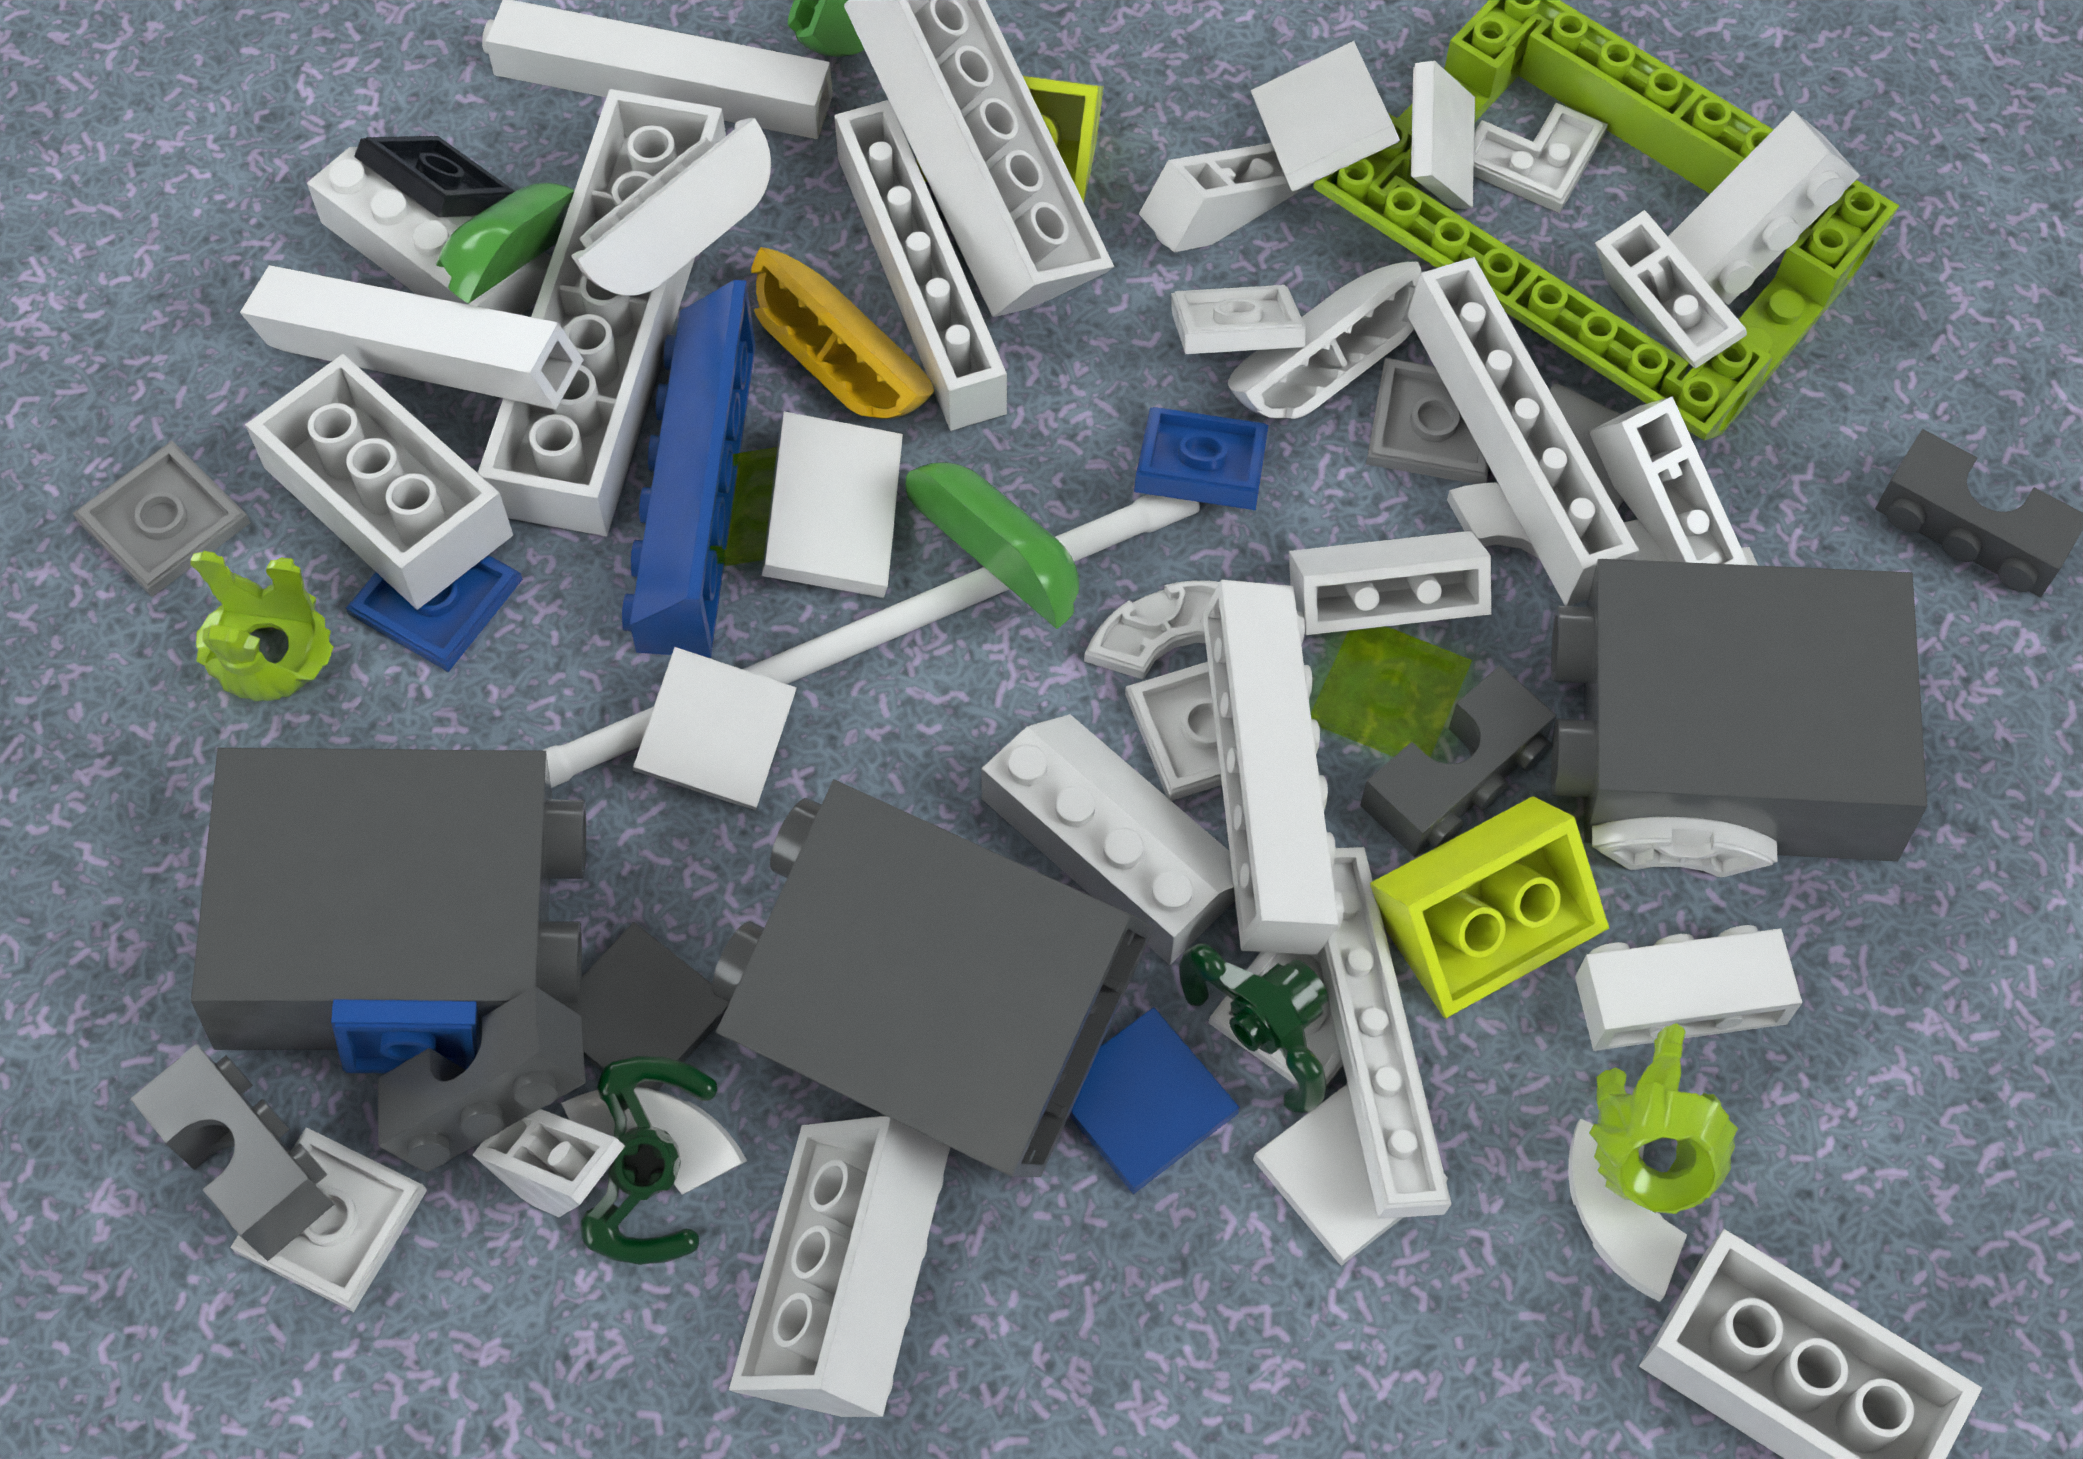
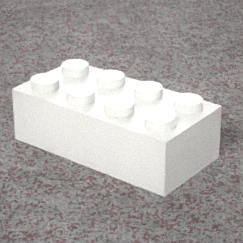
[245,354,513,610]
[1639,1229,1982,1459]

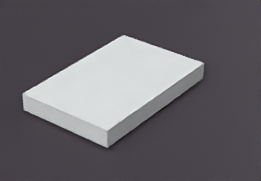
[1251,41,1400,191]
[762,411,903,598]

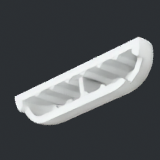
[571,118,771,296]
[1228,262,1422,419]

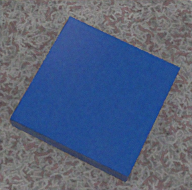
[1134,407,1269,510]
[346,555,523,672]
[331,999,481,1073]
[1069,1007,1240,1195]

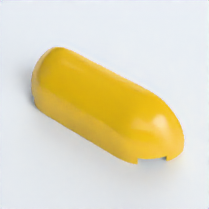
[751,247,934,419]

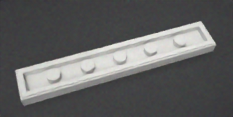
[1318,847,1451,1219]

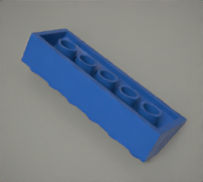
[622,280,756,658]

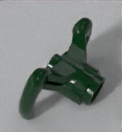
[1179,943,1328,1113]
[580,1056,718,1265]

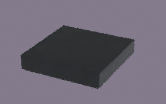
[354,136,515,218]

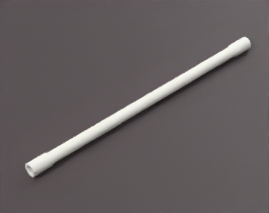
[543,494,1200,788]

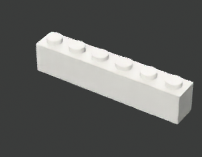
[834,100,1007,431]
[1407,257,1640,606]
[1202,580,1344,955]

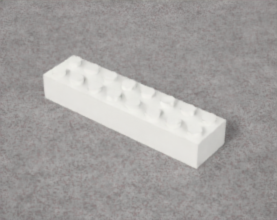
[478,89,726,536]

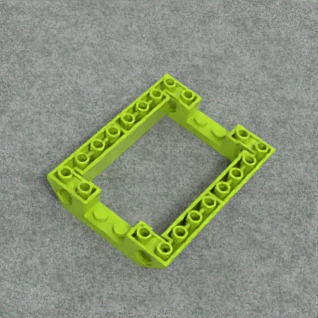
[1313,0,1899,441]

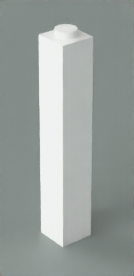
[482,0,833,139]
[240,265,584,409]

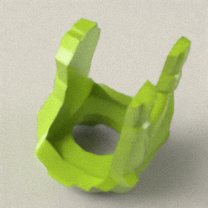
[190,551,334,701]
[1589,1023,1738,1214]

